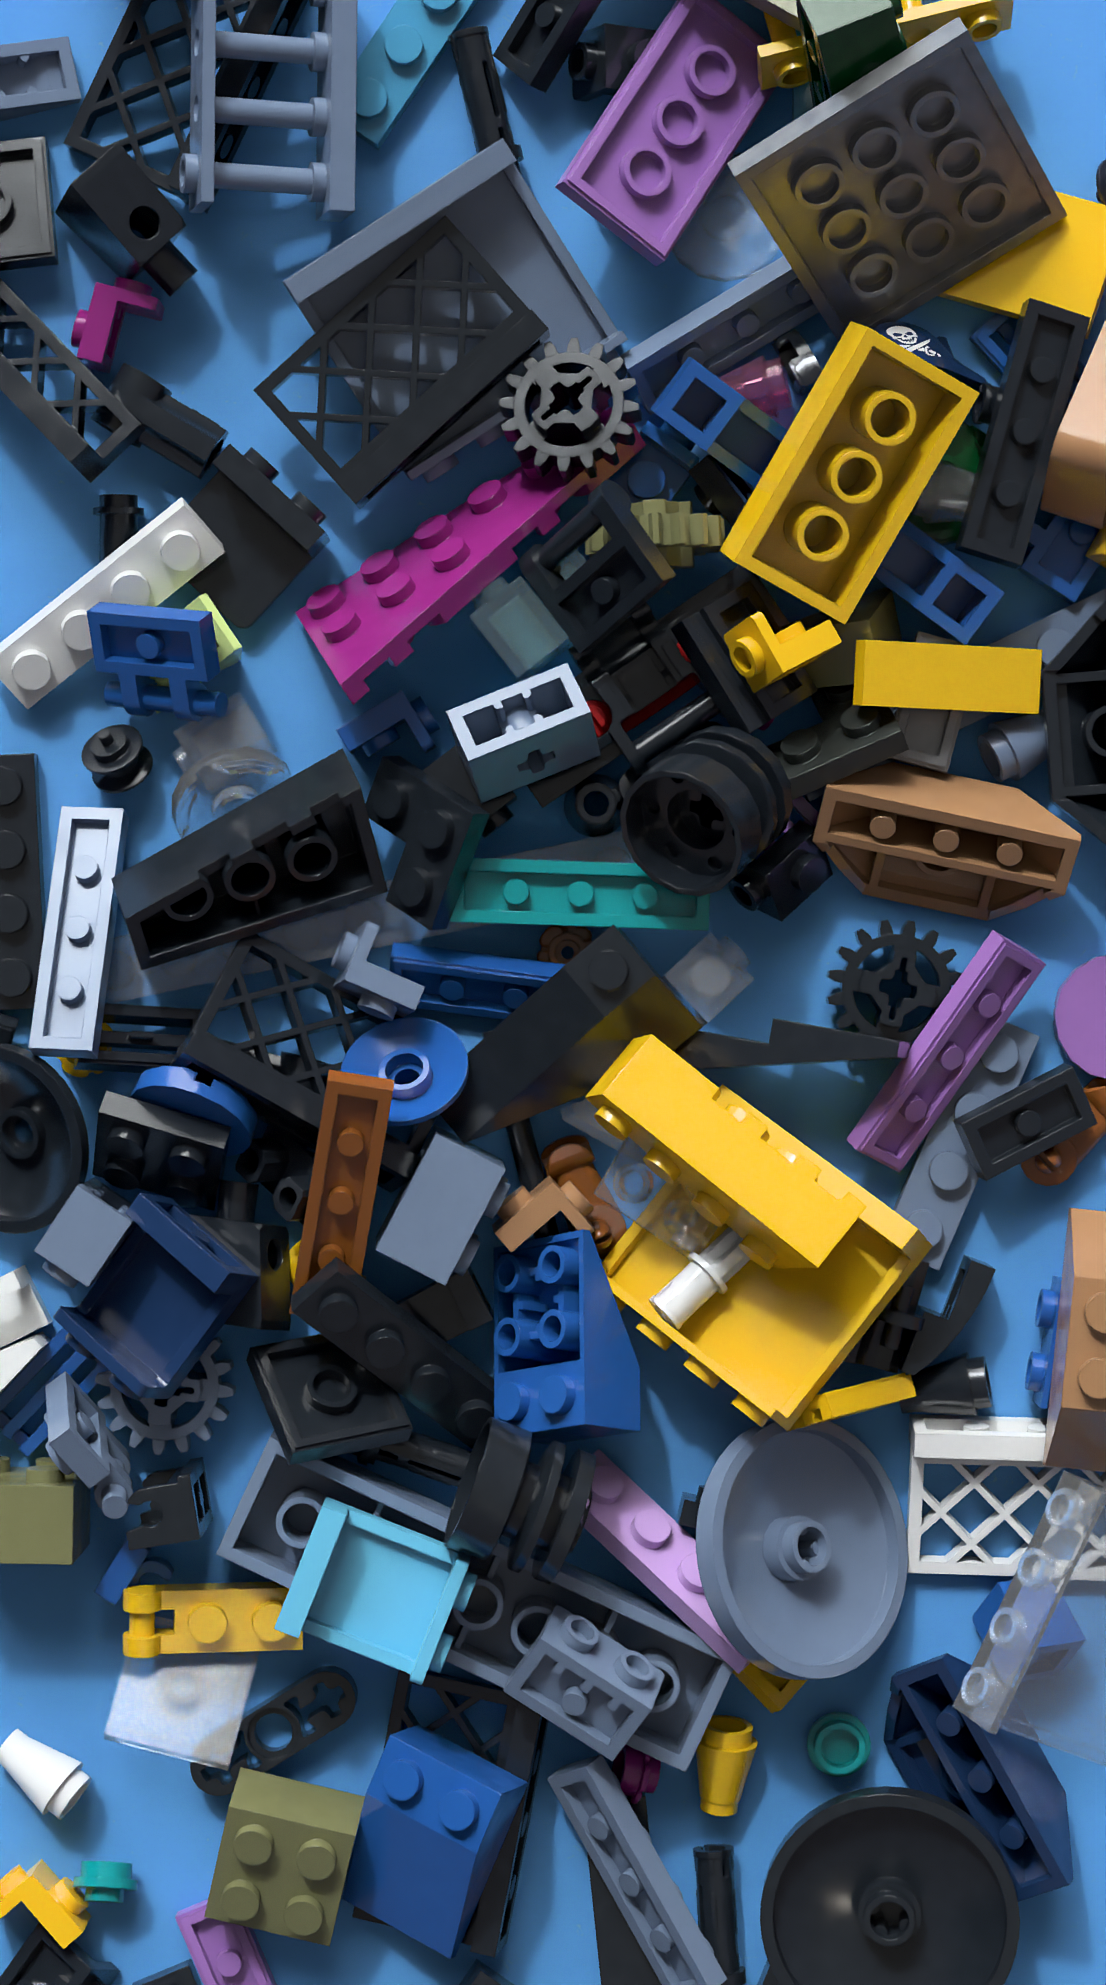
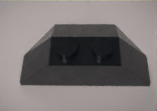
[1041,601,1106,845]

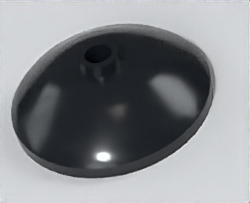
[0,1043,89,1234]

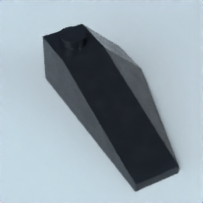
[440,925,703,1143]

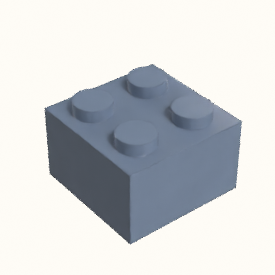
[375,1124,510,1285]

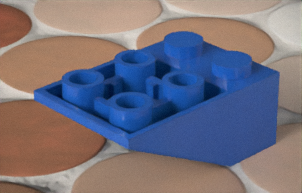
[493,1229,641,1445]

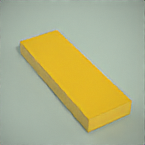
[853,640,1042,714]

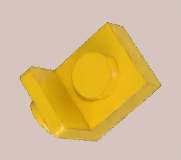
[724,612,842,693]

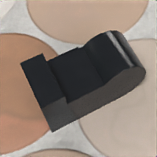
[396,1266,494,1342]

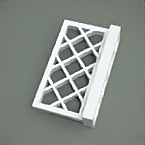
[906,1414,1106,1579]

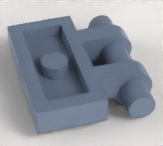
[44,1371,133,1519]

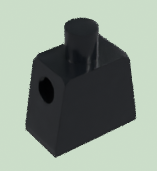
[55,141,198,297]
[189,1180,291,1331]

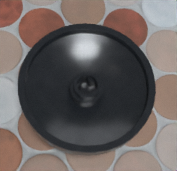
[760,1786,1020,1985]

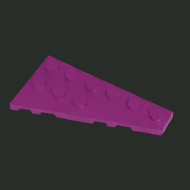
[295,406,646,705]

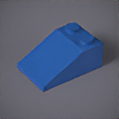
[342,1725,528,1959]

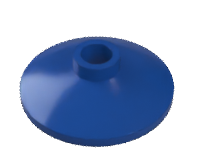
[341,1017,469,1126]

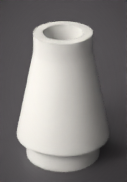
[0,1729,92,1819]

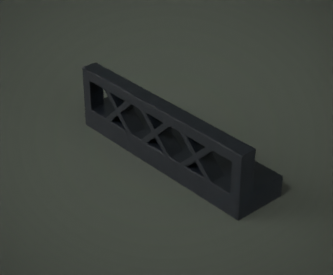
[0,278,146,483]

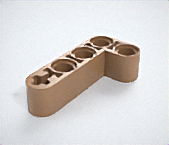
[1040,320,1106,530]

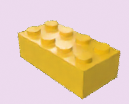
[719,321,980,625]

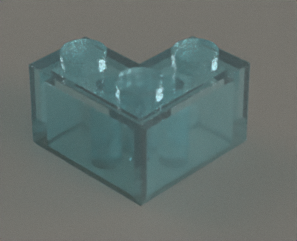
[469,549,586,683]

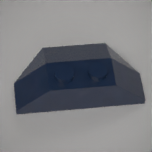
[883,1653,1074,1902]

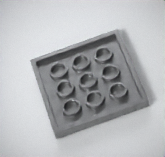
[727,16,1067,342]

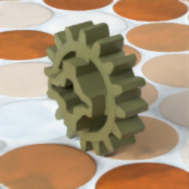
[585,499,725,570]

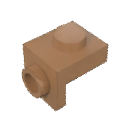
[492,1175,595,1252]

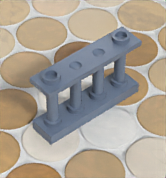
[179,0,358,222]

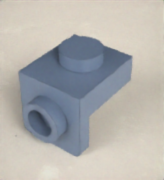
[331,921,425,1021]

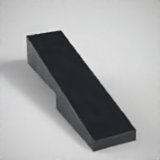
[674,1018,910,1070]

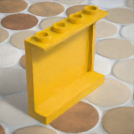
[602,1084,933,1431]

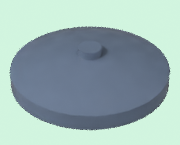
[696,1420,908,1680]

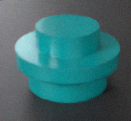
[807,1712,871,1777]
[73,1861,138,1903]

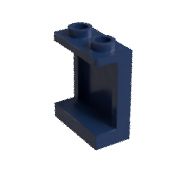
[53,1193,259,1400]

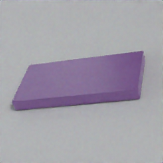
[555,0,776,266]

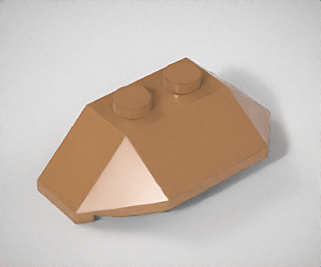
[813,762,1081,921]
[1043,1207,1106,1472]

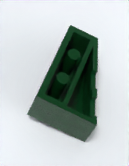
[795,0,907,108]

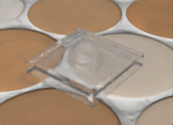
[104,1616,261,1771]

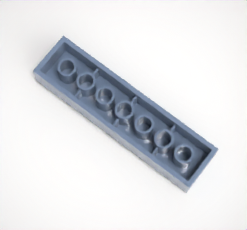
[216,1431,734,1772]

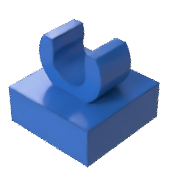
[94,1527,174,1605]

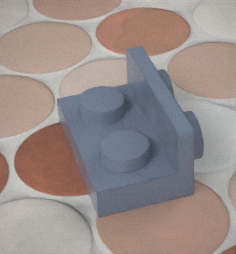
[503,1605,664,1762]

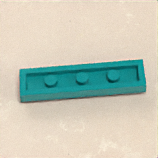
[450,858,710,931]

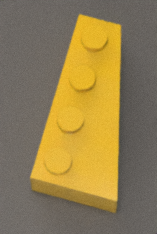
[585,1034,867,1270]

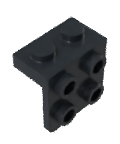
[188,444,330,629]

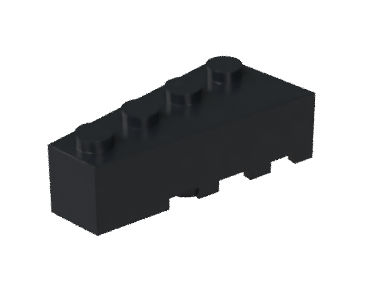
[111,748,388,971]

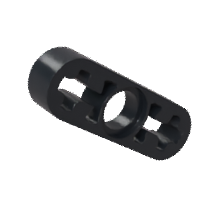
[190,1666,358,1796]

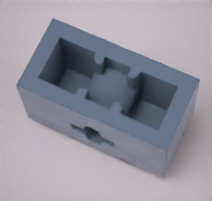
[446,663,601,803]
[34,1178,138,1288]

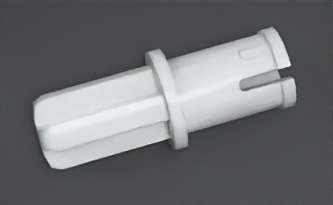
[649,1227,750,1331]

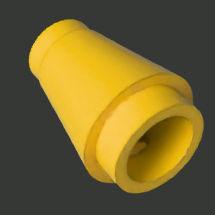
[696,1715,758,1816]

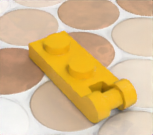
[122,1581,303,1658]

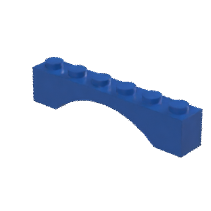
[650,356,1005,645]

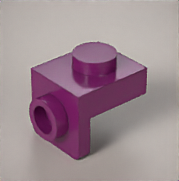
[71,277,165,373]

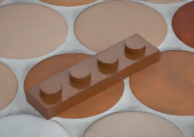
[289,1070,394,1314]

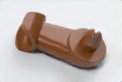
[1020,1077,1106,1186]
[541,1135,627,1260]

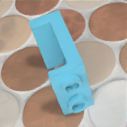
[274,1497,478,1685]

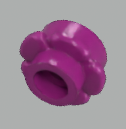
[612,1745,661,1804]

